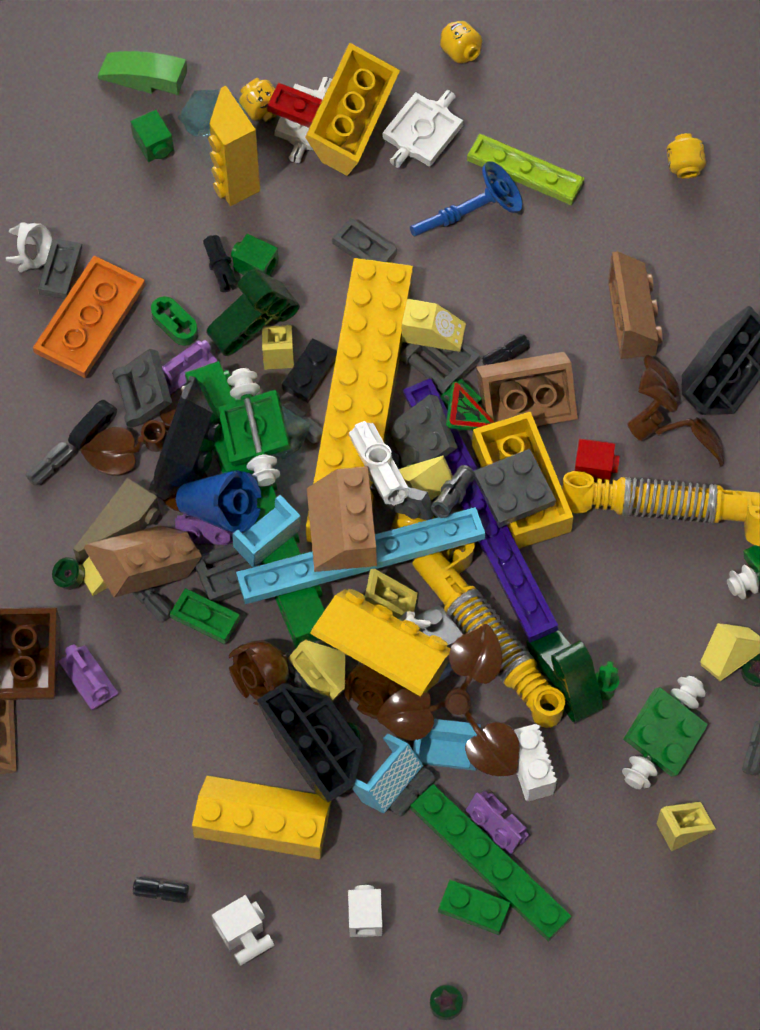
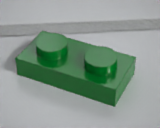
[170,588,240,644]
[438,880,511,935]

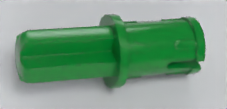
[596,661,619,700]

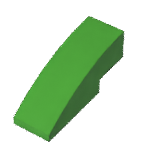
[98,51,187,95]

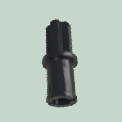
[203,235,238,292]

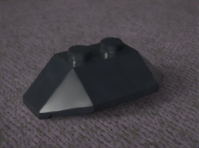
[682,306,760,415]
[149,376,222,500]
[257,683,363,803]

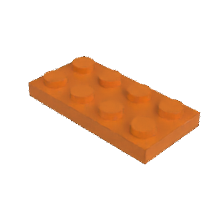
[33,256,146,378]

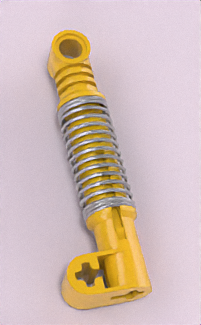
[562,471,760,546]
[412,542,565,728]

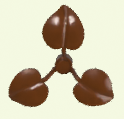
[627,355,724,467]
[80,385,208,512]
[377,624,520,776]

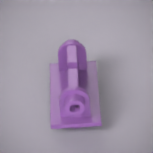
[162,340,217,395]
[175,513,233,545]
[59,644,118,710]
[466,790,530,856]

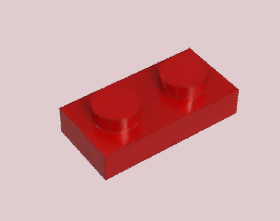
[267,82,322,128]

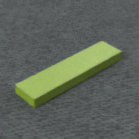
[467,134,584,206]

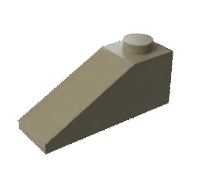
[73,478,160,564]

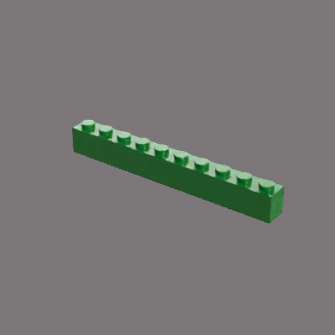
[185,361,327,649]

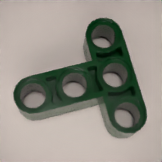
[206,269,300,356]
[526,630,603,724]

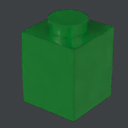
[130,109,174,162]
[231,234,279,276]

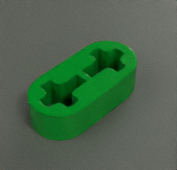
[151,296,198,346]

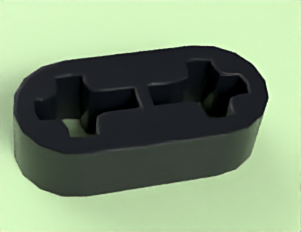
[68,399,117,451]

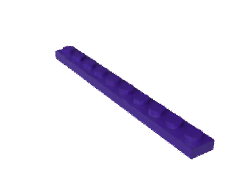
[403,378,558,643]

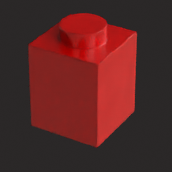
[574,439,620,484]

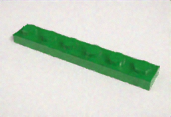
[410,784,572,942]

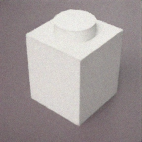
[348,885,382,937]

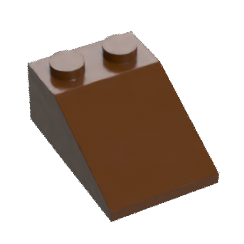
[0,607,61,700]

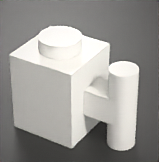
[212,895,274,966]

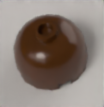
[229,641,289,705]
[344,662,405,719]

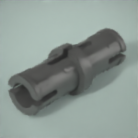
[431,465,474,518]

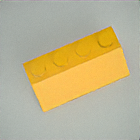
[305,43,400,176]
[208,86,260,206]
[310,589,450,697]
[192,776,332,859]

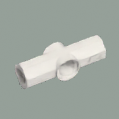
[349,421,410,506]

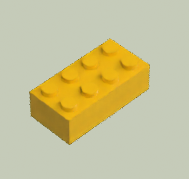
[472,411,573,548]

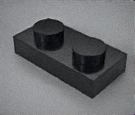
[282,338,337,403]

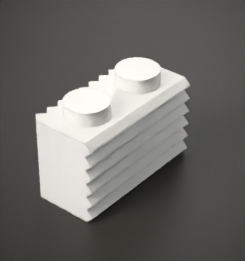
[514,724,557,801]

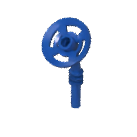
[410,161,522,237]

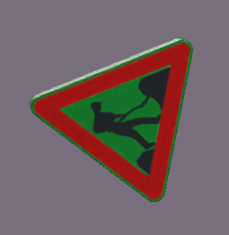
[446,382,495,431]

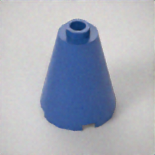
[176,470,261,533]

